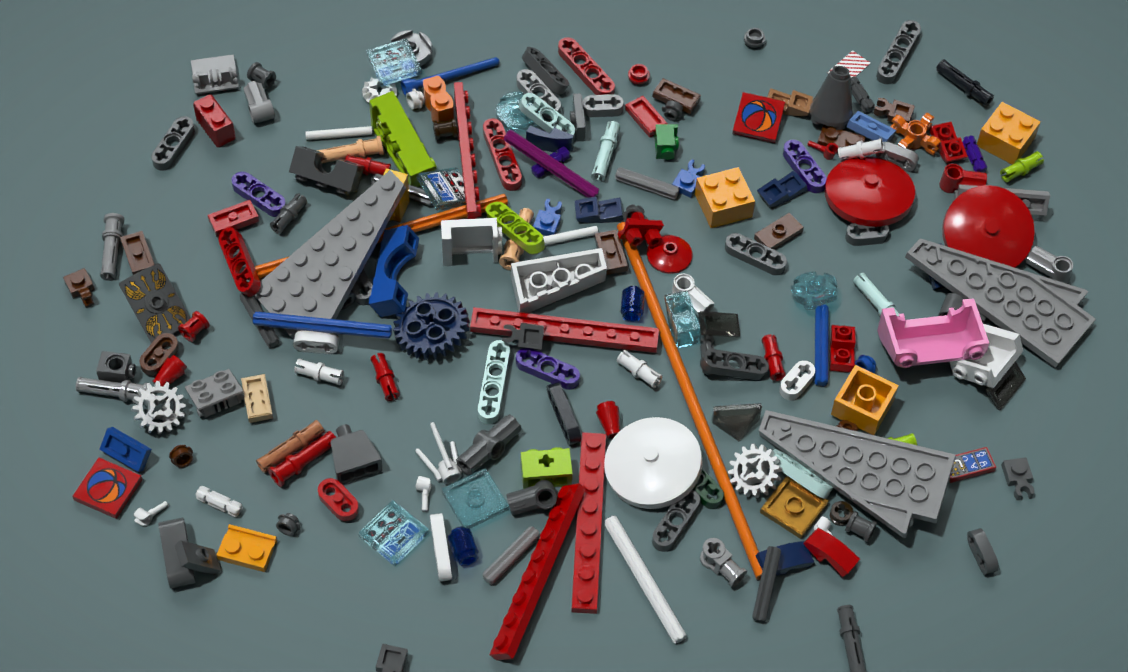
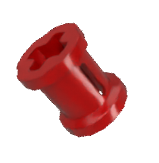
[178,311,210,342]

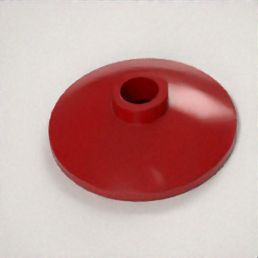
[647,235,692,274]

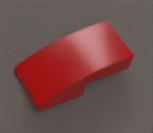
[929,122,968,163]
[830,325,856,372]
[803,528,860,577]

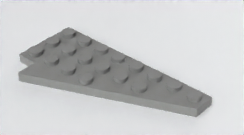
[254,170,406,339]
[759,410,955,538]

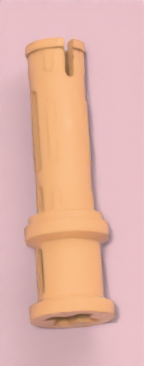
[317,135,384,163]
[499,208,534,270]

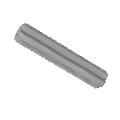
[615,167,679,199]
[483,526,540,585]

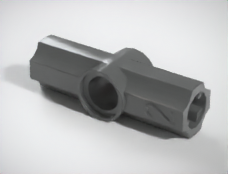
[456,414,521,475]

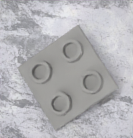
[191,54,239,94]
[185,369,245,418]

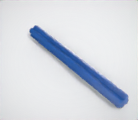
[253,312,392,339]

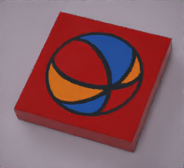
[732,92,785,143]
[72,457,142,519]

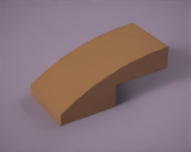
[767,88,813,116]

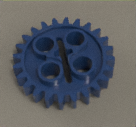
[393,292,470,360]

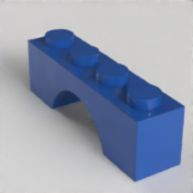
[369,225,419,317]

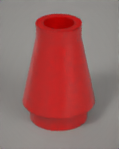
[152,355,187,387]
[596,401,620,439]

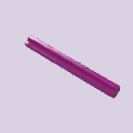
[504,130,599,198]

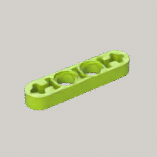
[486,201,545,254]

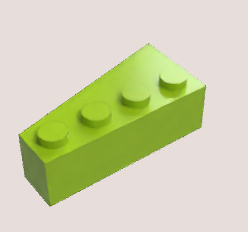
[369,91,437,187]

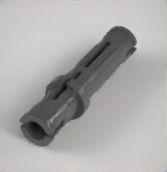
[837,605,866,672]

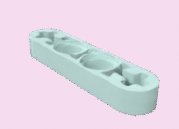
[478,340,510,424]

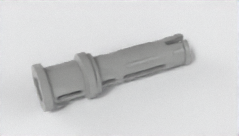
[100,213,125,280]
[76,377,147,404]

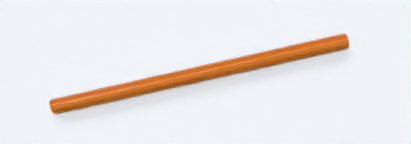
[255,194,508,278]

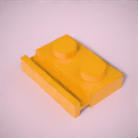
[216,524,277,572]

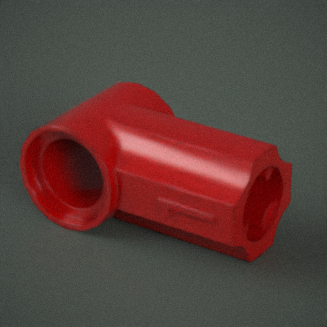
[939,164,987,193]

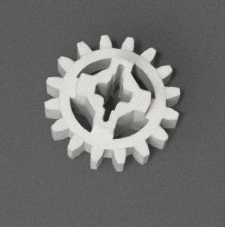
[131,381,186,434]
[728,444,782,498]

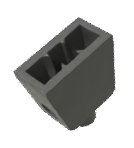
[331,424,382,484]

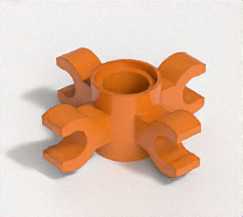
[891,113,941,155]

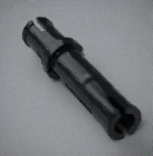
[936,59,994,106]

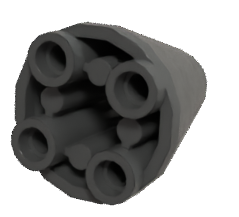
[810,66,853,130]

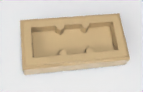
[241,374,273,423]

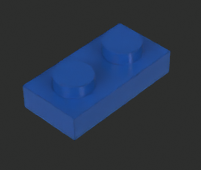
[99,427,152,472]

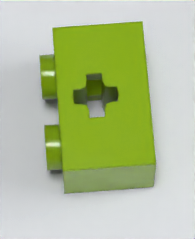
[521,447,573,489]

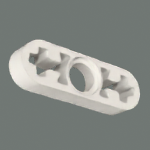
[430,513,452,582]

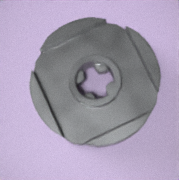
[389,30,432,70]

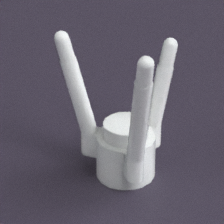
[415,422,462,484]

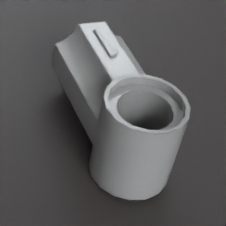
[243,81,275,124]
[1026,246,1073,284]

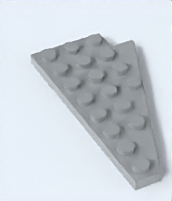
[905,238,1096,368]

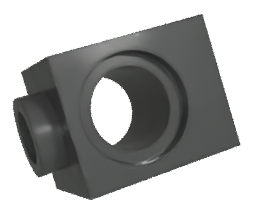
[96,351,136,383]

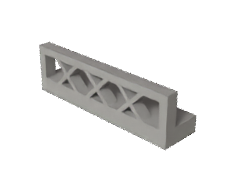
[954,184,1050,216]

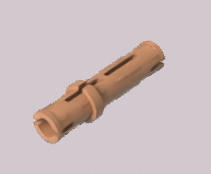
[256,420,325,473]

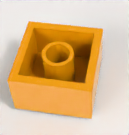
[977,102,1041,164]
[695,167,755,228]
[831,365,899,435]

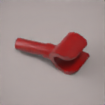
[807,141,839,160]

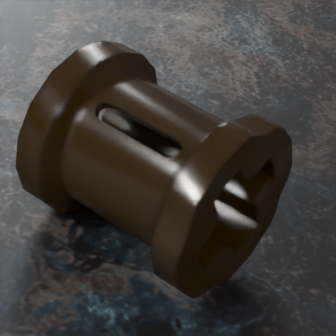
[433,118,457,140]

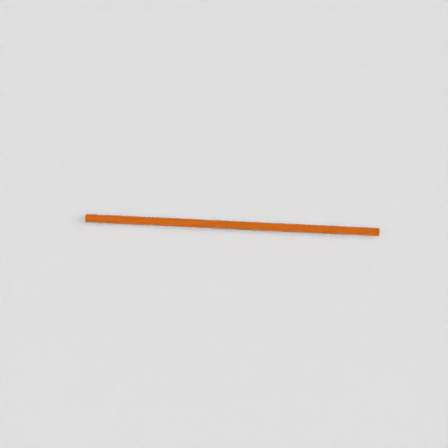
[617,222,762,580]

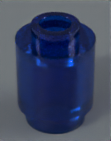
[620,286,645,322]
[448,526,479,566]

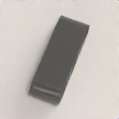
[158,517,196,589]

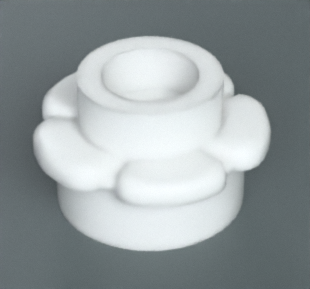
[406,89,425,110]

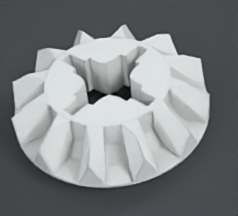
[362,76,397,103]

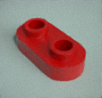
[318,478,359,521]

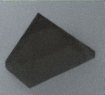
[698,311,740,337]
[985,361,1026,410]
[712,403,762,442]

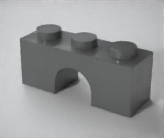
[289,146,365,195]

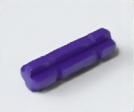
[963,135,987,173]
[531,147,570,178]

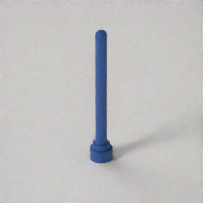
[401,57,500,97]

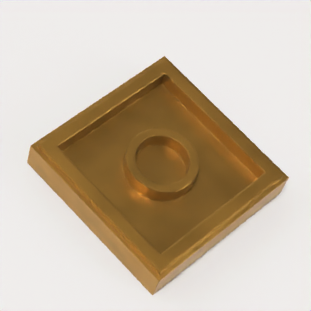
[760,476,829,539]

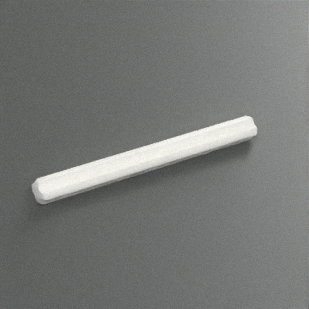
[605,516,686,644]

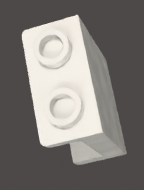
[441,218,502,266]
[950,324,1023,388]

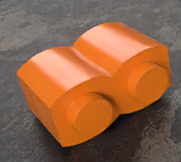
[423,76,454,122]

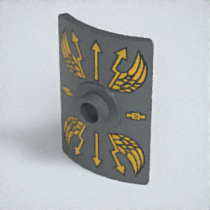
[119,263,190,343]

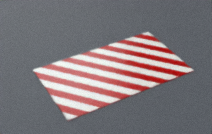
[827,51,870,77]

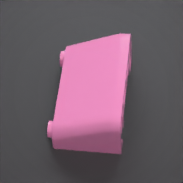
[877,298,989,368]

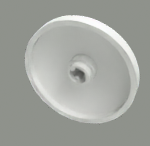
[604,417,703,509]

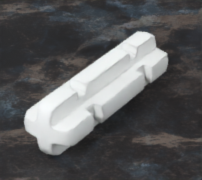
[196,486,242,517]

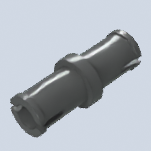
[270,193,308,234]

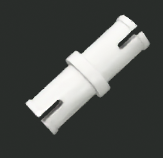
[838,138,885,162]
[617,350,663,388]
[294,359,344,385]

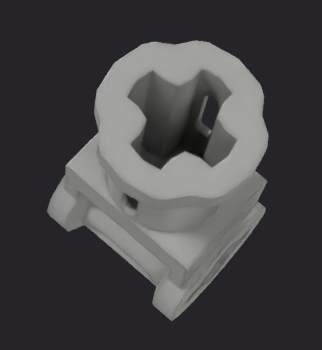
[700,538,747,587]

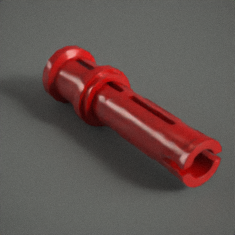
[268,431,336,487]

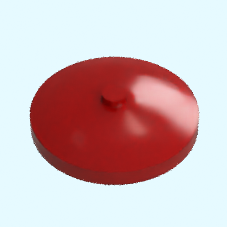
[825,157,915,227]
[942,185,1035,268]

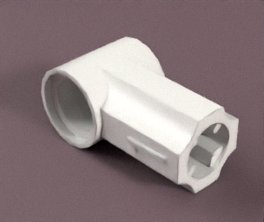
[671,273,715,318]

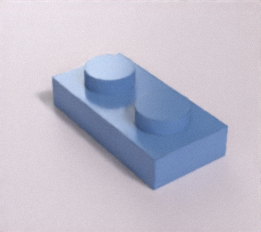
[847,111,896,142]

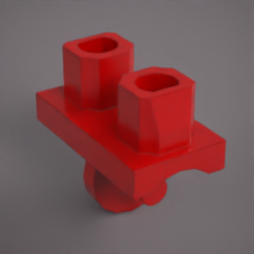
[617,212,664,247]

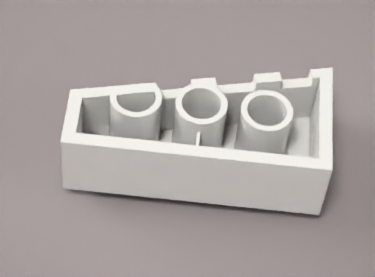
[511,248,607,313]

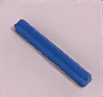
[815,304,829,386]

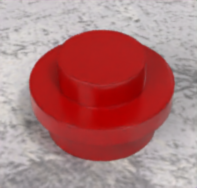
[628,64,650,84]

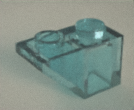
[664,290,700,348]

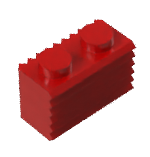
[193,94,236,147]

